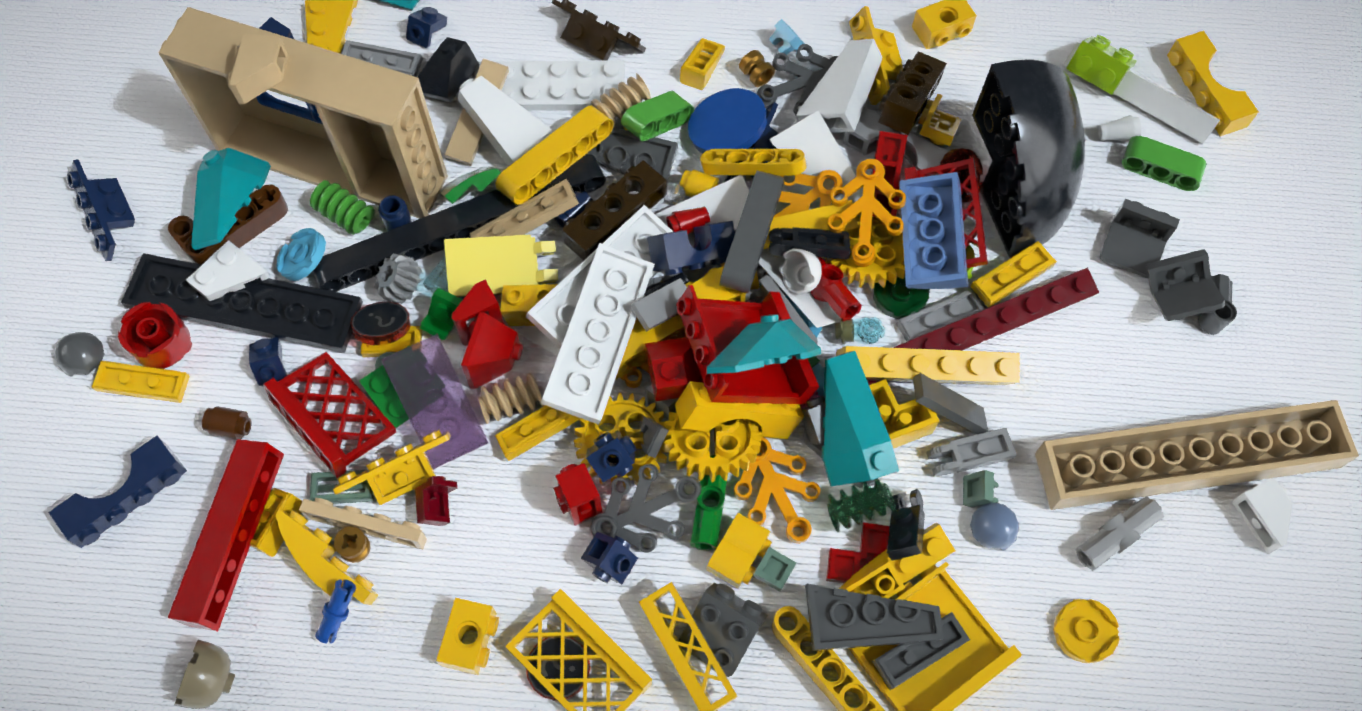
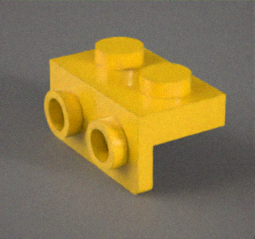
[918,94,962,146]

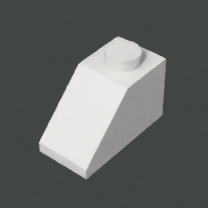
[1231,477,1293,554]

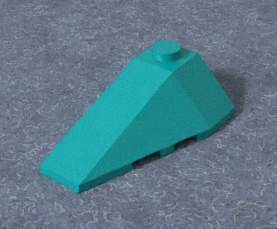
[191,148,271,250]
[707,314,821,374]
[822,351,899,487]

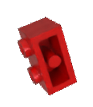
[553,463,603,526]

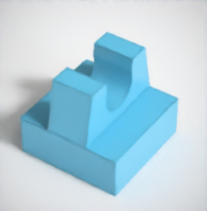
[769,19,805,55]

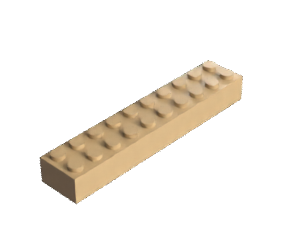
[1035,400,1359,510]

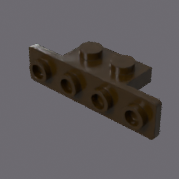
[551,0,646,60]

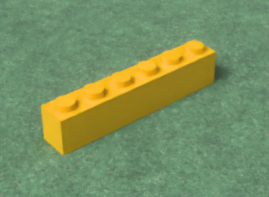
[615,264,746,380]
[836,346,1020,385]

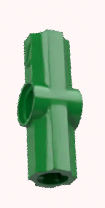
[690,455,728,551]

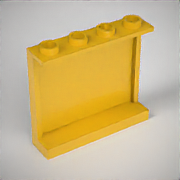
[848,562,1022,711]

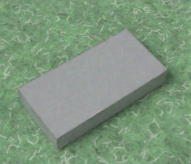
[631,278,687,332]

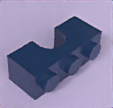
[647,221,735,275]

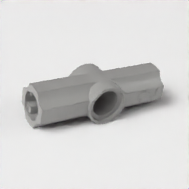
[1075,496,1165,571]

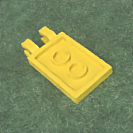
[444,235,559,297]

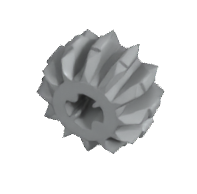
[374,253,422,304]

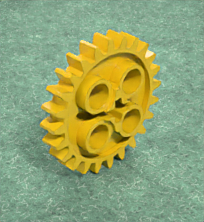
[825,216,905,289]
[574,392,668,489]
[663,411,762,482]

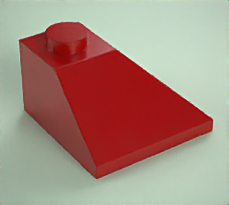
[461,312,523,389]
[645,337,703,402]

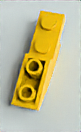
[276,510,379,605]
[839,522,956,599]

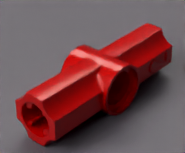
[810,257,862,321]

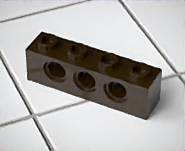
[878,51,947,135]
[562,160,667,261]

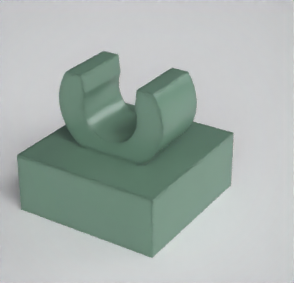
[963,470,999,508]
[753,547,797,592]

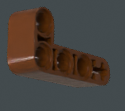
[168,185,288,265]

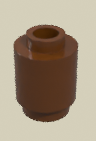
[202,406,252,440]

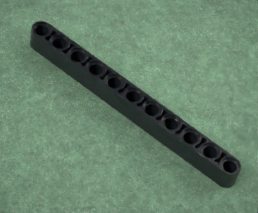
[313,155,606,292]

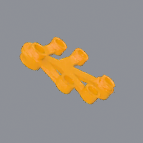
[828,159,906,267]
[773,170,843,218]
[734,437,821,544]

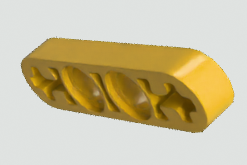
[700,149,807,176]

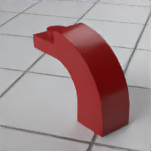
[871,131,908,217]

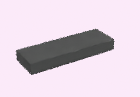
[913,373,988,434]
[872,612,970,690]

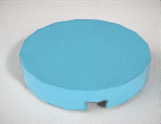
[276,228,326,281]

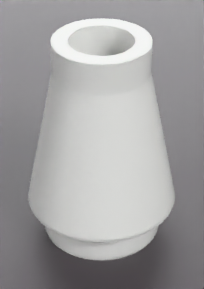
[1098,115,1142,141]

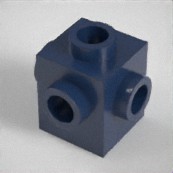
[586,430,637,483]
[580,532,638,585]

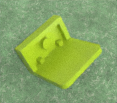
[1066,35,1137,95]

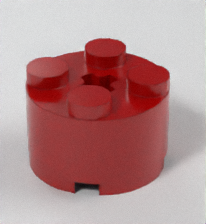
[118,302,192,369]

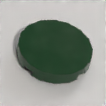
[872,276,930,319]

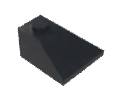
[418,37,480,103]

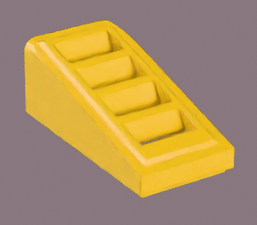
[680,38,725,90]

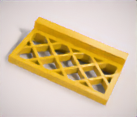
[505,588,652,711]

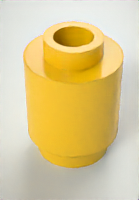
[679,169,719,197]

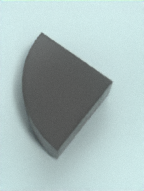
[640,416,669,458]

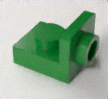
[419,288,463,340]

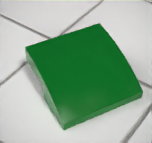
[439,167,501,204]

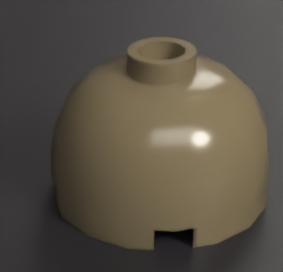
[174,639,236,709]

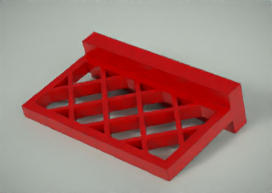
[904,158,988,268]
[264,352,396,478]

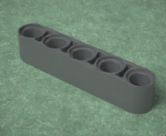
[720,170,785,294]

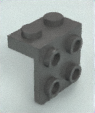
[1099,198,1180,279]
[1146,249,1225,321]
[678,582,768,677]

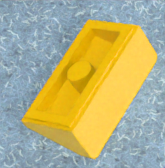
[250,488,302,557]

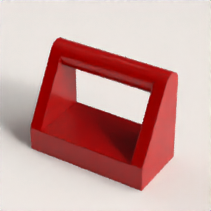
[451,279,504,346]

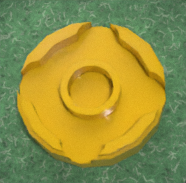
[1053,599,1120,664]

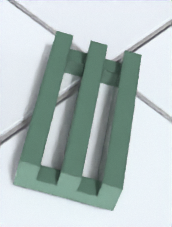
[310,470,374,504]

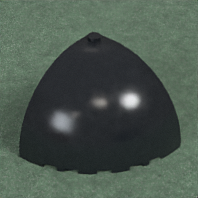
[972,60,1085,259]

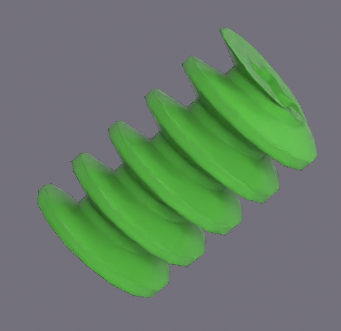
[310,180,375,235]

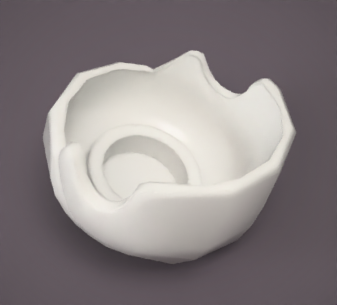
[779,248,822,295]

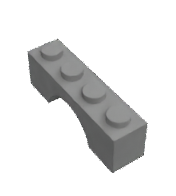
[843,107,950,170]

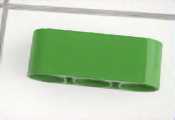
[621,90,694,141]
[1122,136,1207,191]

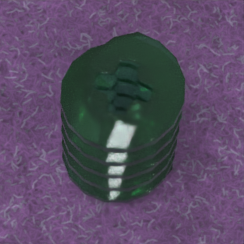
[827,478,897,533]

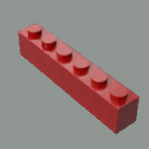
[168,439,284,632]

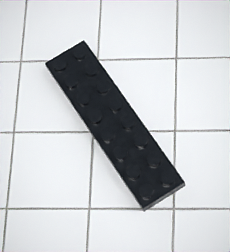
[121,253,363,353]

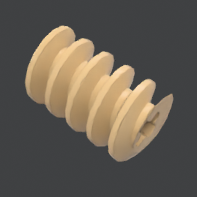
[591,73,651,127]
[478,373,544,425]

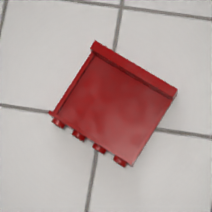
[676,285,819,404]

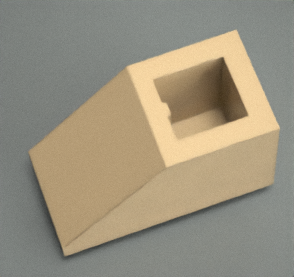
[228,34,289,104]

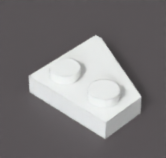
[186,240,270,301]

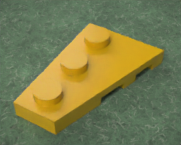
[305,0,358,54]

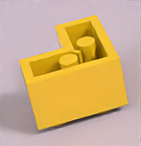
[869,379,940,449]

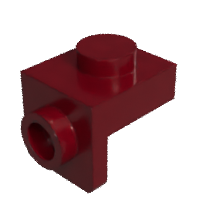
[415,476,458,526]

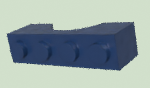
[48,435,187,548]

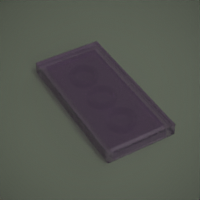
[381,334,489,469]

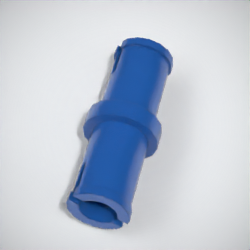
[315,579,356,644]

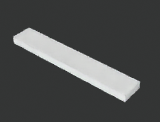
[1063,41,1220,144]

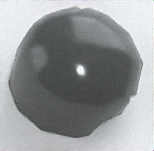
[55,332,105,377]

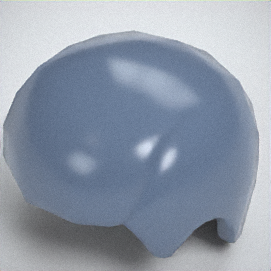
[970,503,1019,550]

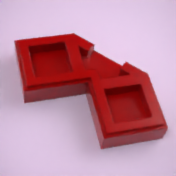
[826,522,890,583]

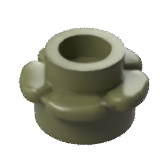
[835,319,854,344]

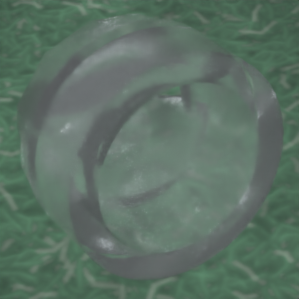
[664,182,686,205]

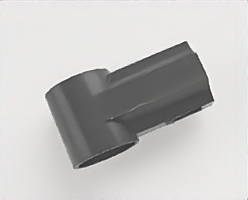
[1198,274,1237,335]

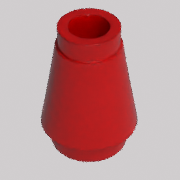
[666,206,710,235]

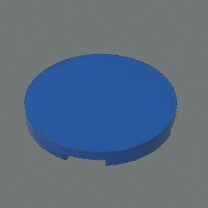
[688,88,767,154]

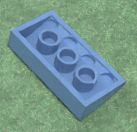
[900,172,968,289]

